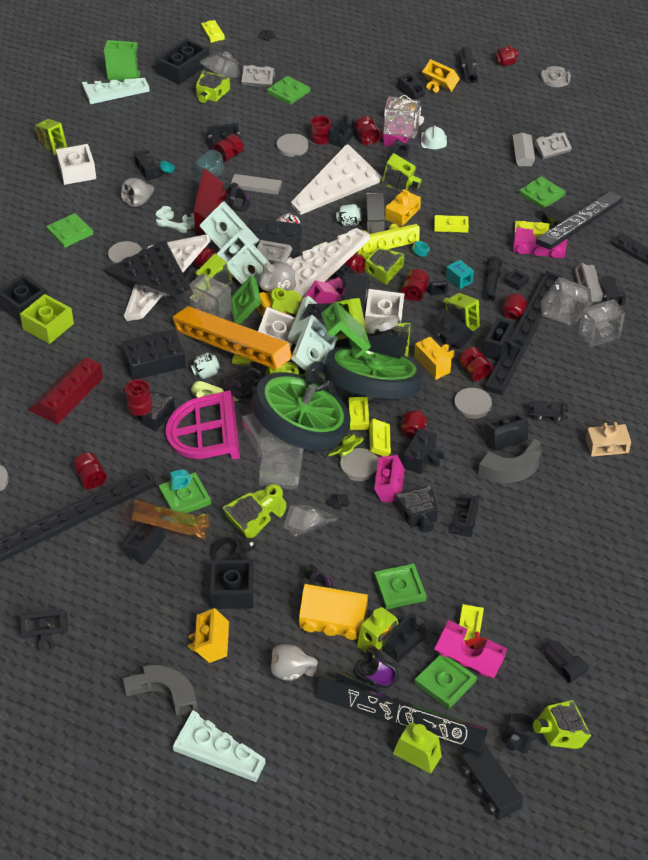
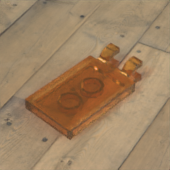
[132,500,209,539]

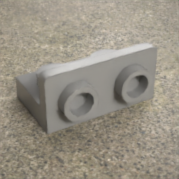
[241,65,275,87]
[533,132,572,159]
[257,240,292,264]

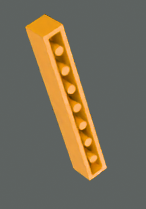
[173,306,292,370]

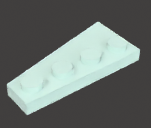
[82,78,149,104]
[173,710,265,782]

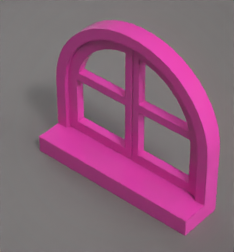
[166,391,240,459]

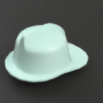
[421,125,447,149]

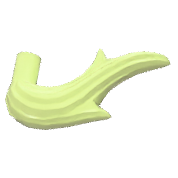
[191,381,238,401]

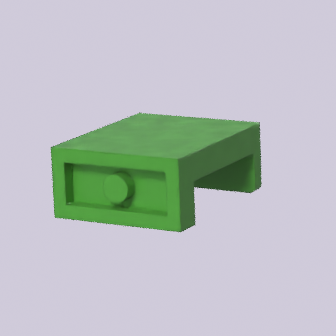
[104,40,140,81]
[321,301,371,358]

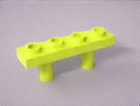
[356,224,419,254]

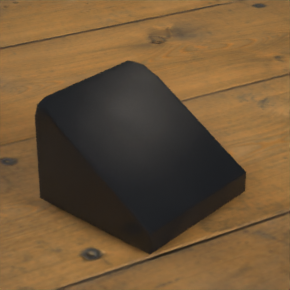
[428,280,448,296]

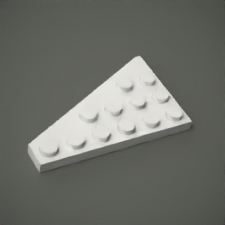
[291,145,383,215]
[278,228,370,304]
[124,234,211,321]

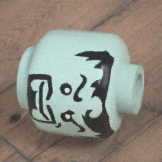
[337,204,362,227]
[191,352,220,379]

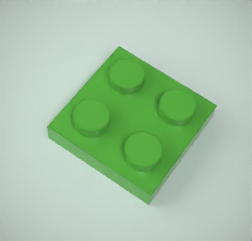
[267,76,310,105]
[519,176,566,209]
[46,213,93,248]
[229,276,261,324]
[159,472,211,518]
[374,564,427,610]
[415,654,477,710]

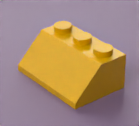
[299,584,368,640]

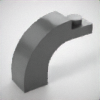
[366,193,385,234]
[478,439,542,483]
[123,665,198,716]

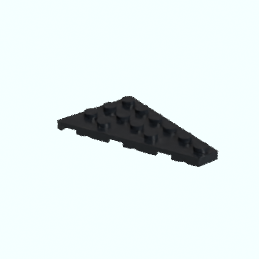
[105,240,194,302]

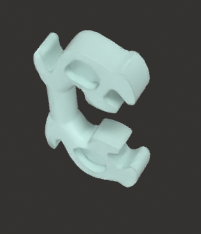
[156,206,195,233]

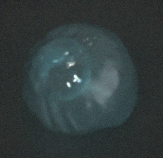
[196,150,224,177]

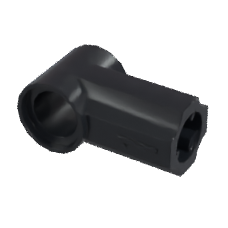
[544,640,588,683]

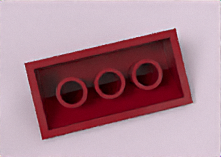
[194,169,227,236]
[28,357,103,425]

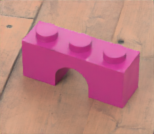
[513,227,567,258]
[435,620,507,678]

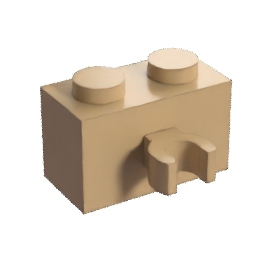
[586,422,631,456]

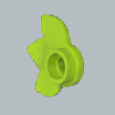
[271,287,303,315]
[328,433,363,457]
[253,484,286,518]

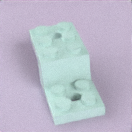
[199,202,270,287]
[288,296,338,371]

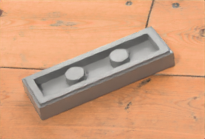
[230,174,282,195]

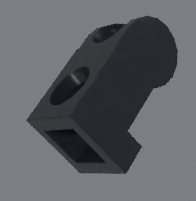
[397,72,425,101]
[541,206,573,228]
[600,276,626,308]

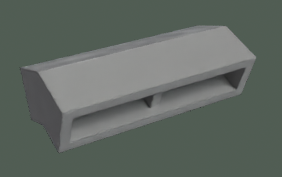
[513,133,535,166]
[574,263,603,302]

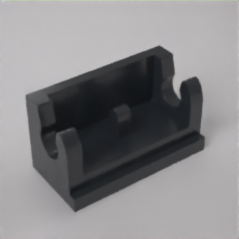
[329,114,356,148]
[206,123,241,149]
[133,149,164,181]
[223,364,263,400]
[450,494,480,537]
[122,517,166,565]
[382,613,427,663]

